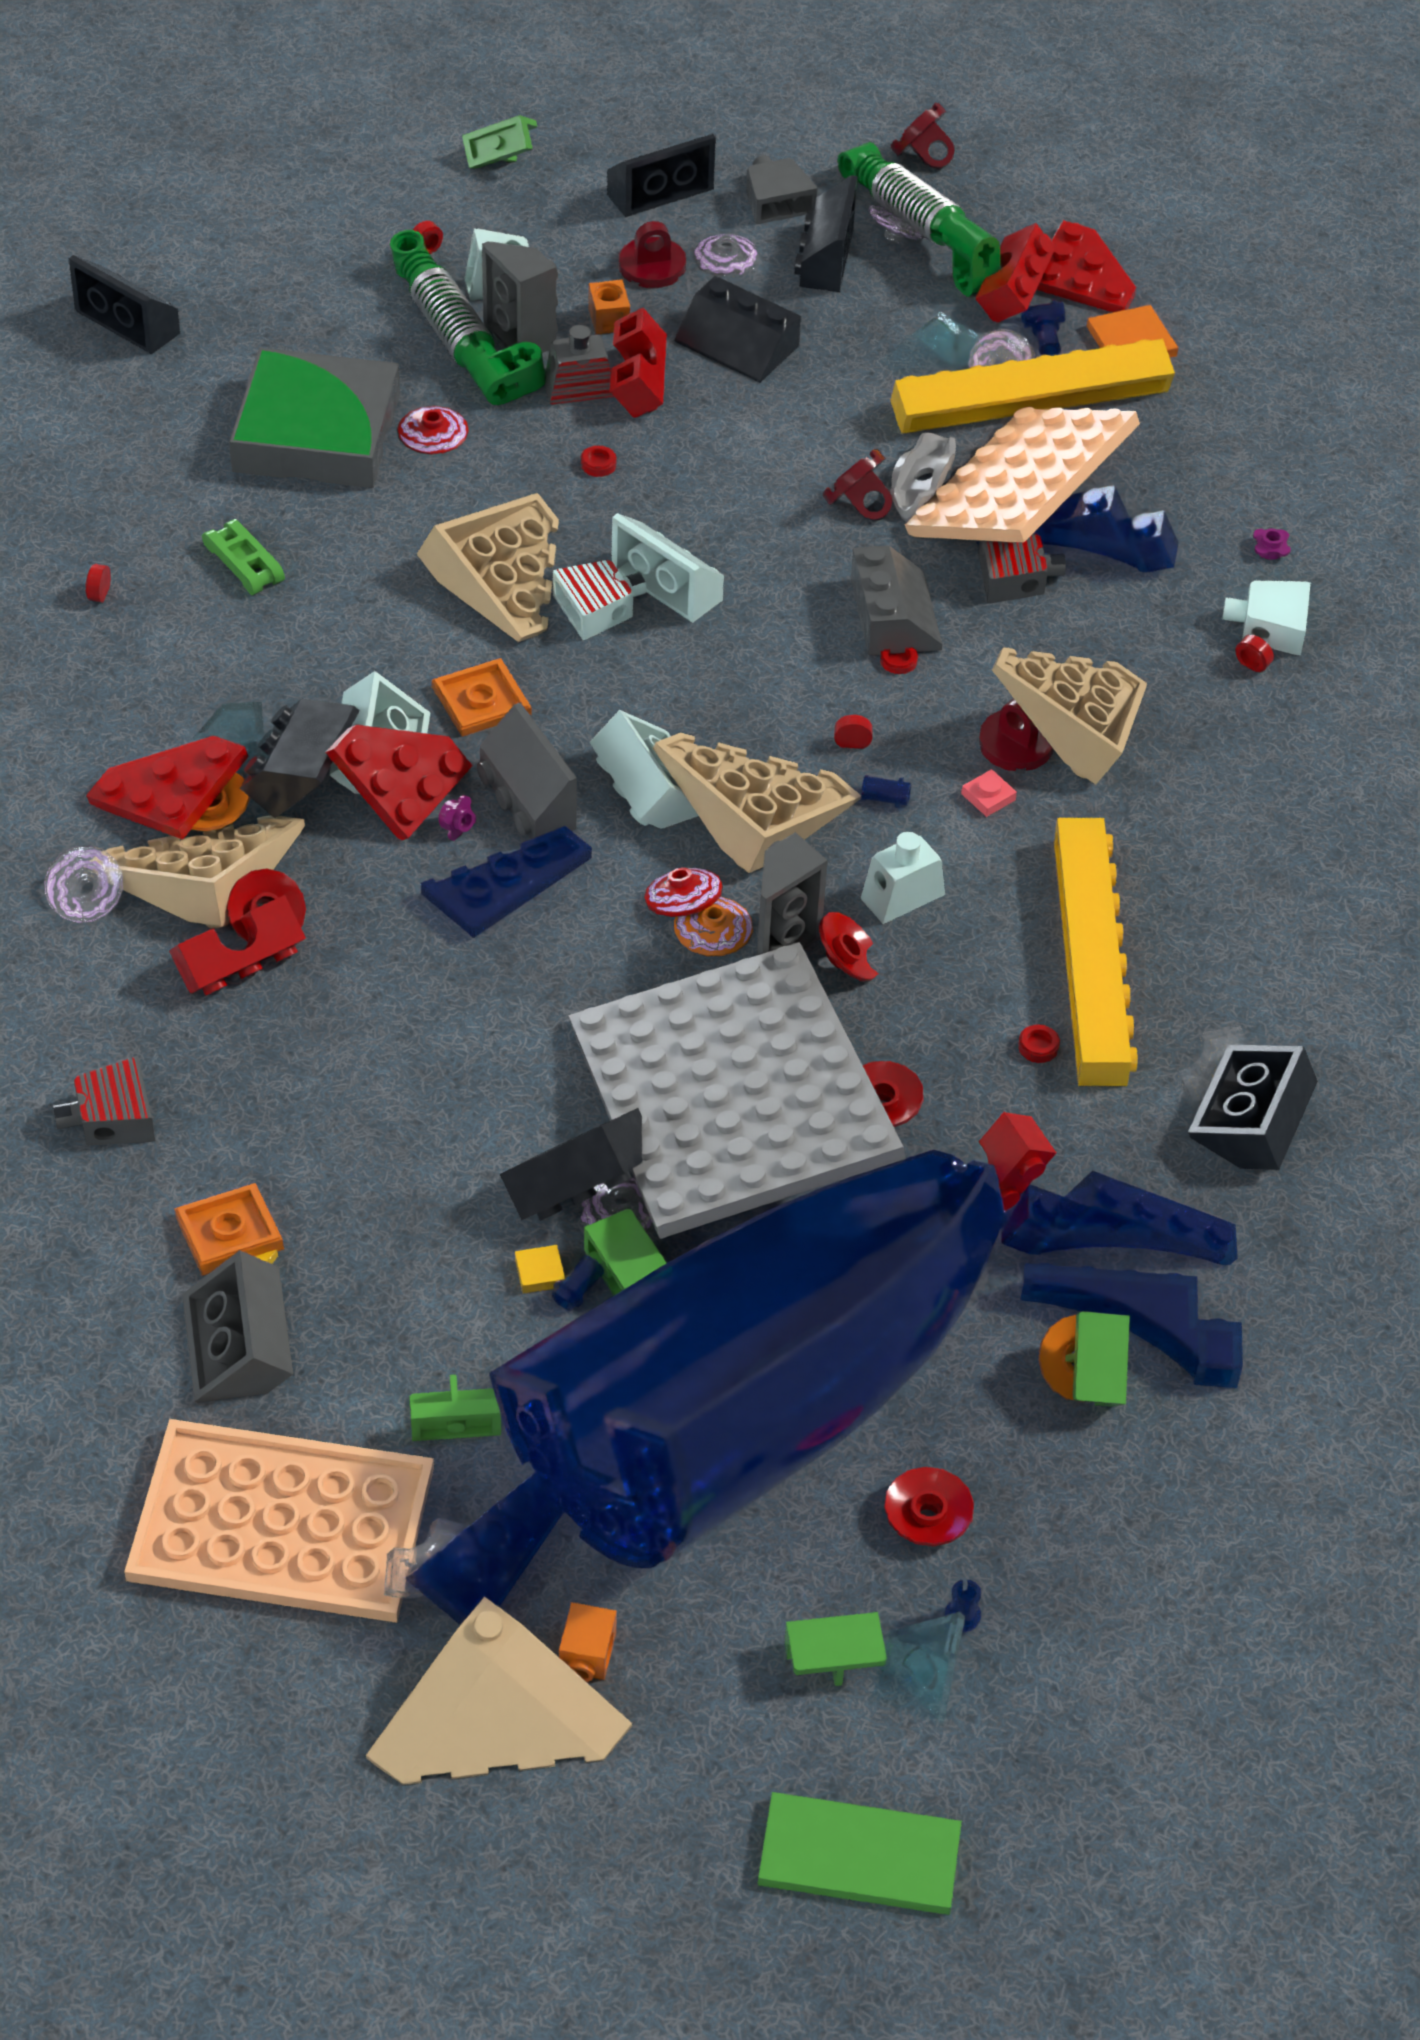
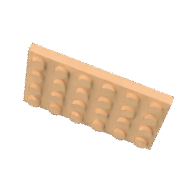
[905,407,1140,542]
[125,1419,434,1623]

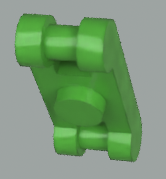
[202,519,285,596]

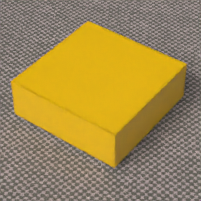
[515,1245,565,1294]

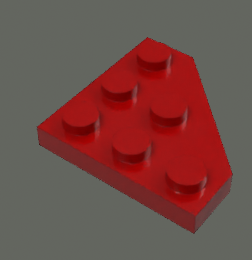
[1036,220,1136,313]
[325,725,473,840]
[86,735,249,840]

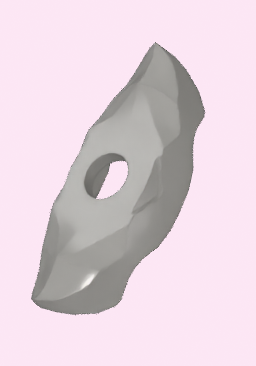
[890,433,956,522]

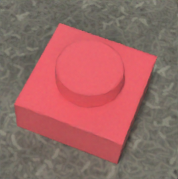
[961,769,1017,817]

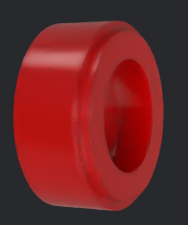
[413,221,443,254]
[581,445,617,477]
[85,564,111,603]
[1235,635,1274,672]
[880,647,918,674]
[834,715,873,749]
[1018,1024,1060,1063]

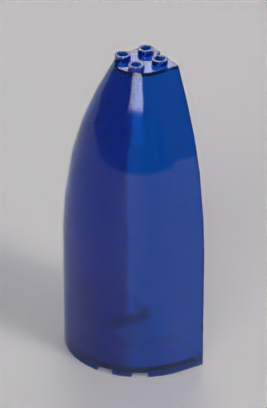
[489,1150,1007,1569]

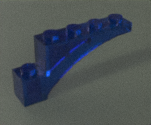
[975,485,1179,573]
[1001,1170,1238,1265]
[1020,1263,1243,1388]

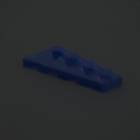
[420,826,592,938]
[405,1467,575,1625]

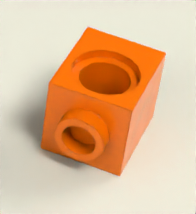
[588,280,630,334]
[559,1602,617,1682]

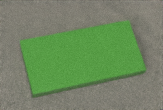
[758,1792,962,1915]

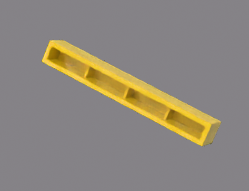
[890,339,1175,434]
[1054,818,1138,1086]

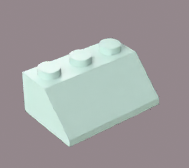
[612,513,724,622]
[329,671,430,794]
[589,710,698,829]

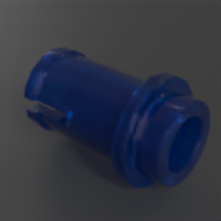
[1021,299,1066,329]
[1032,314,1061,356]
[861,775,911,808]
[552,1255,604,1311]
[944,1580,981,1632]

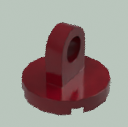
[890,102,955,168]
[619,221,686,288]
[822,449,892,520]
[979,698,1054,771]

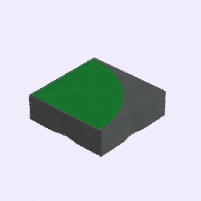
[229,348,400,488]

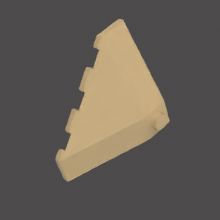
[417,493,559,642]
[992,648,1147,784]
[653,733,862,873]
[85,815,305,928]
[366,1597,632,1785]

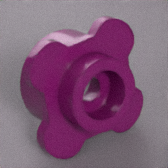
[1253,528,1291,560]
[439,795,476,841]

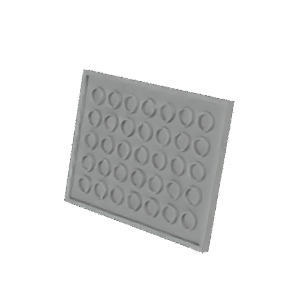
[568,942,906,1239]

